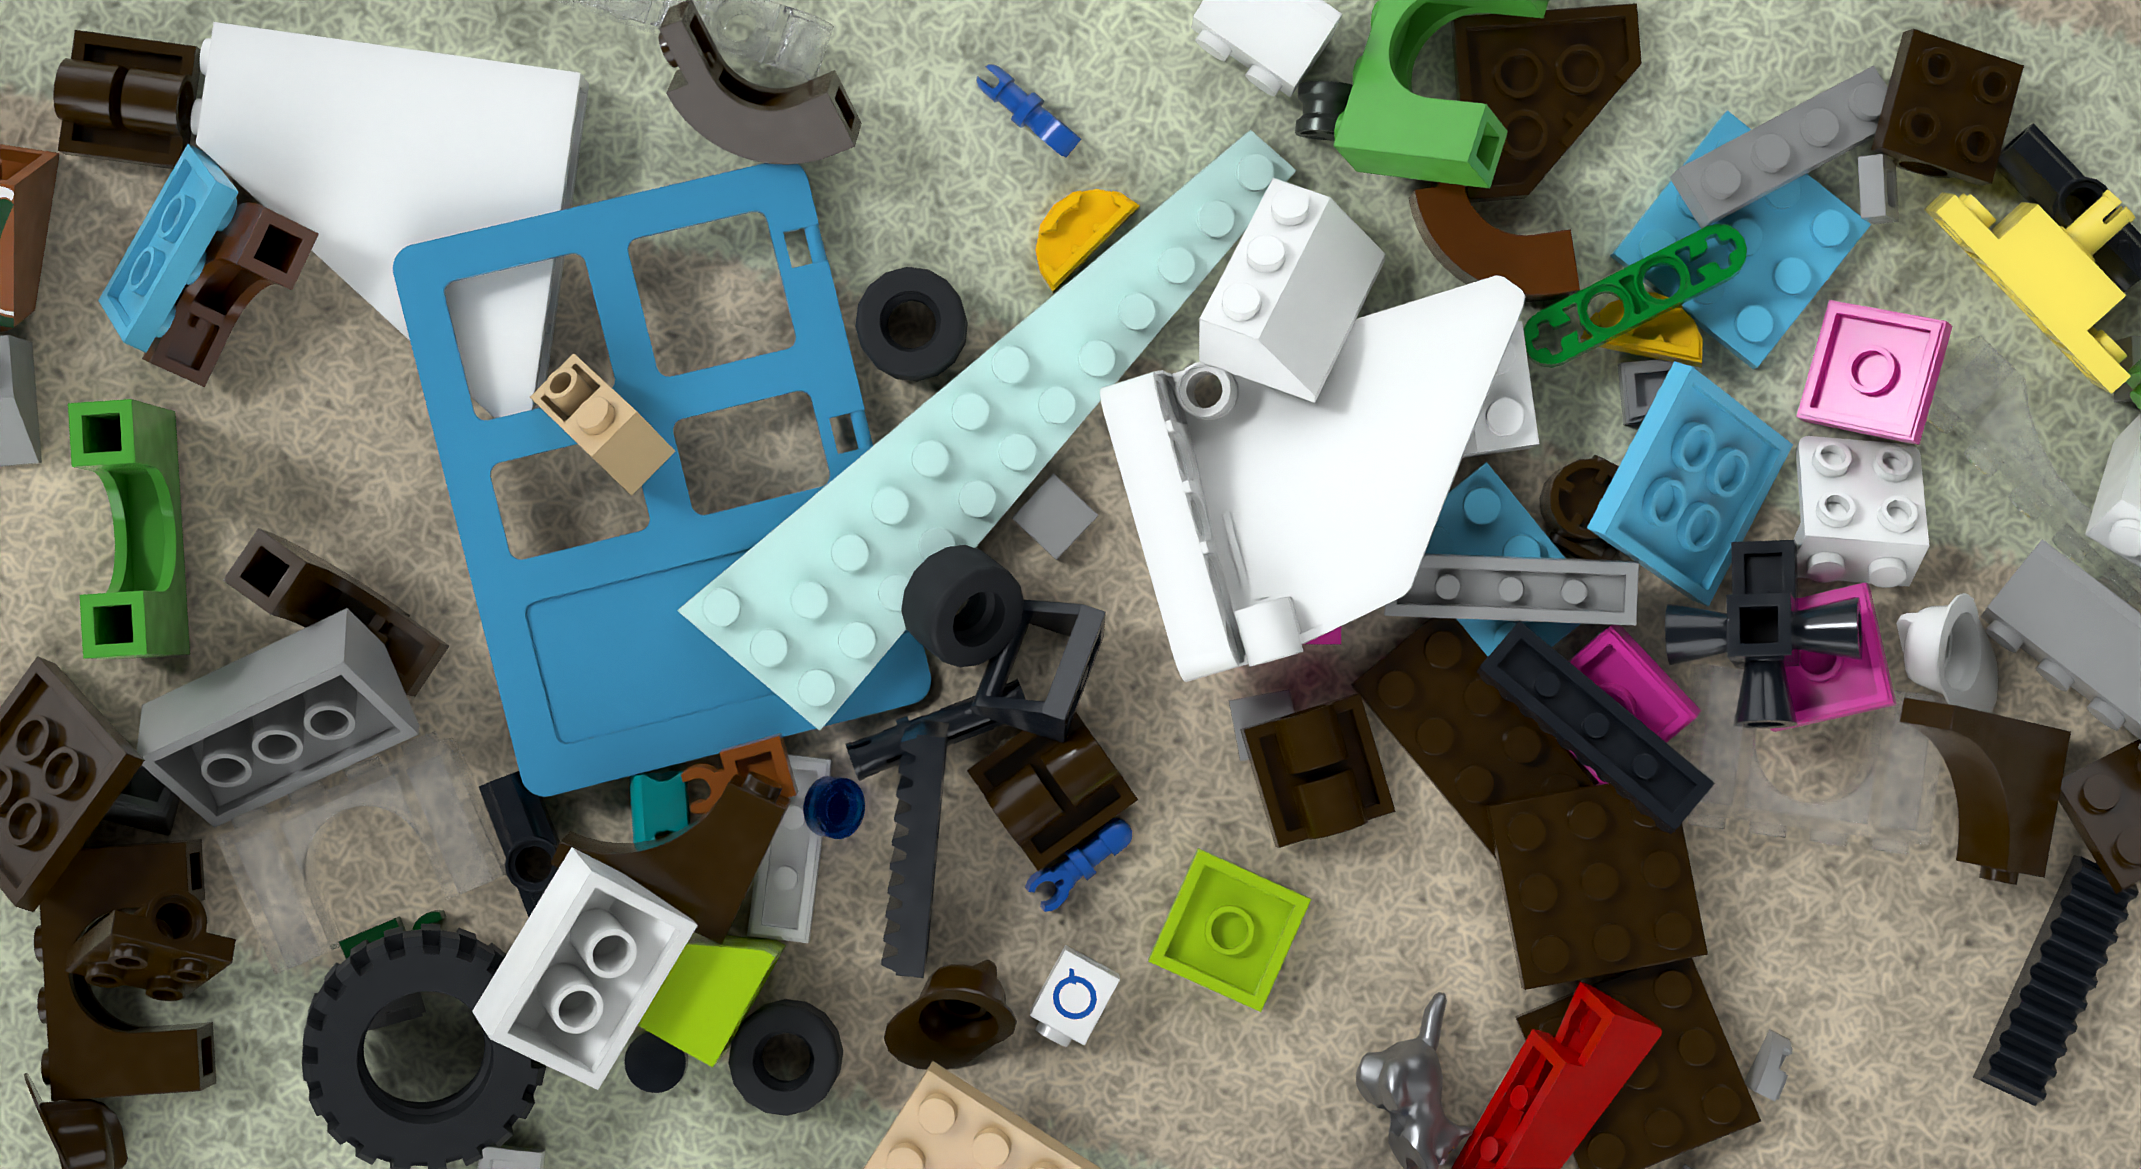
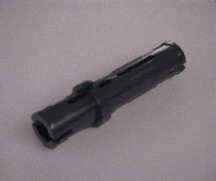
[845,678,1026,781]

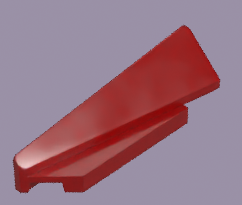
[1451,982,1662,1169]

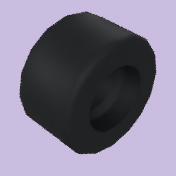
[855,267,968,382]
[901,545,1024,668]
[728,999,843,1116]

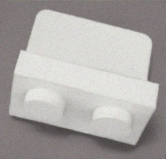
[1793,436,1929,588]

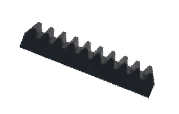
[1477,621,1715,834]
[881,720,949,978]
[1973,855,2139,1106]

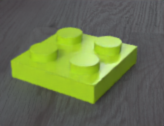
[1148,848,1311,1012]

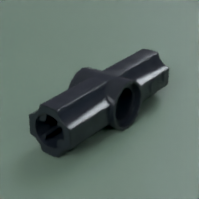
[1996,123,2141,293]
[479,771,560,917]

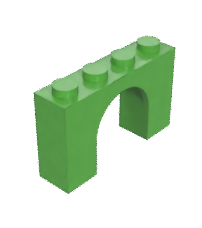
[1333,0,1549,189]
[68,399,190,659]

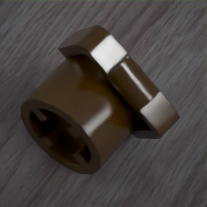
[1539,455,1620,560]

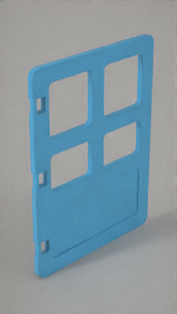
[393,163,931,797]

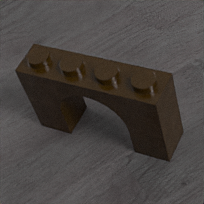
[34,839,216,1101]

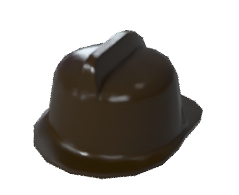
[884,960,1017,1070]
[24,1073,128,1169]

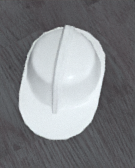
[1896,593,1998,713]

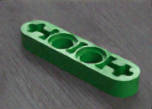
[1523,224,1747,368]

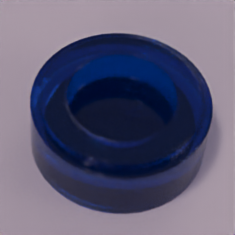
[803,776,865,839]

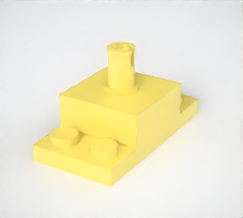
[1924,190,2135,394]

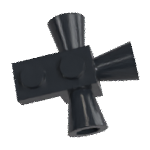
[1665,540,1863,729]

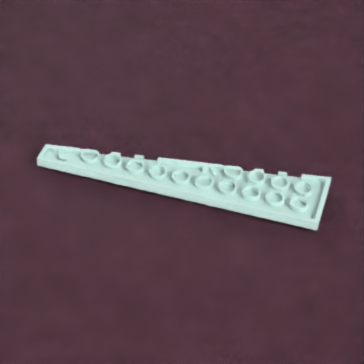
[677,130,1296,731]

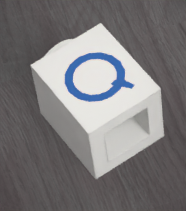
[1030,945,1120,1047]

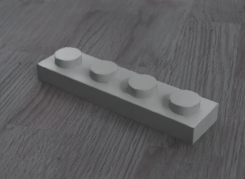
[1669,65,1888,229]
[1384,553,1639,626]

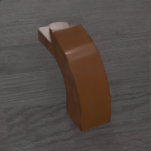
[1408,180,1580,302]
[142,202,319,387]

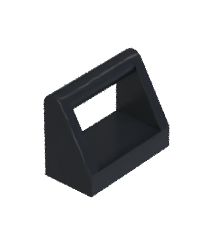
[971,599,1106,743]

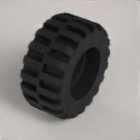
[301,924,546,1169]

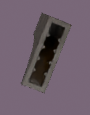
[1900,698,2071,885]
[550,772,791,945]

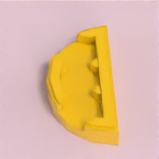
[1035,189,1140,293]
[1580,292,1703,368]

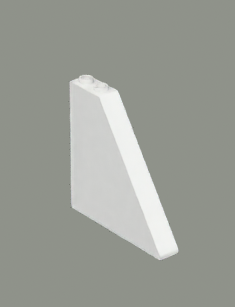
[191,22,589,419]

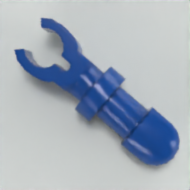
[976,64,1081,158]
[1025,818,1132,912]

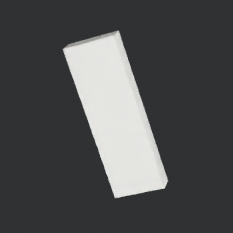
[747,754,832,943]

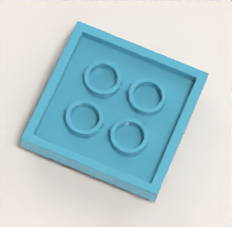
[1610,111,1871,369]
[1587,361,1793,607]

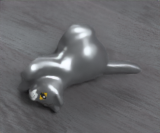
[1356,992,1473,1169]

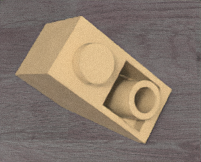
[530,353,675,496]

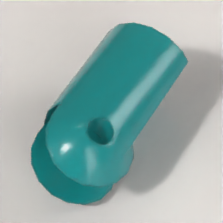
[629,771,690,843]

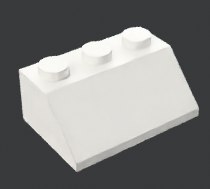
[1199,178,1385,403]
[472,847,698,1090]

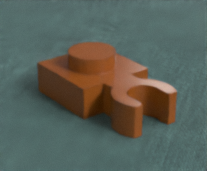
[681,733,799,814]

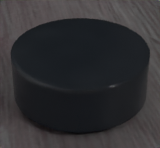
[624,1031,689,1093]

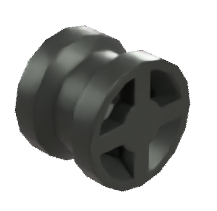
[1295,81,1353,141]

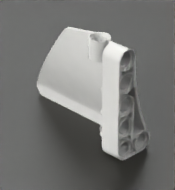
[1100,275,1526,682]

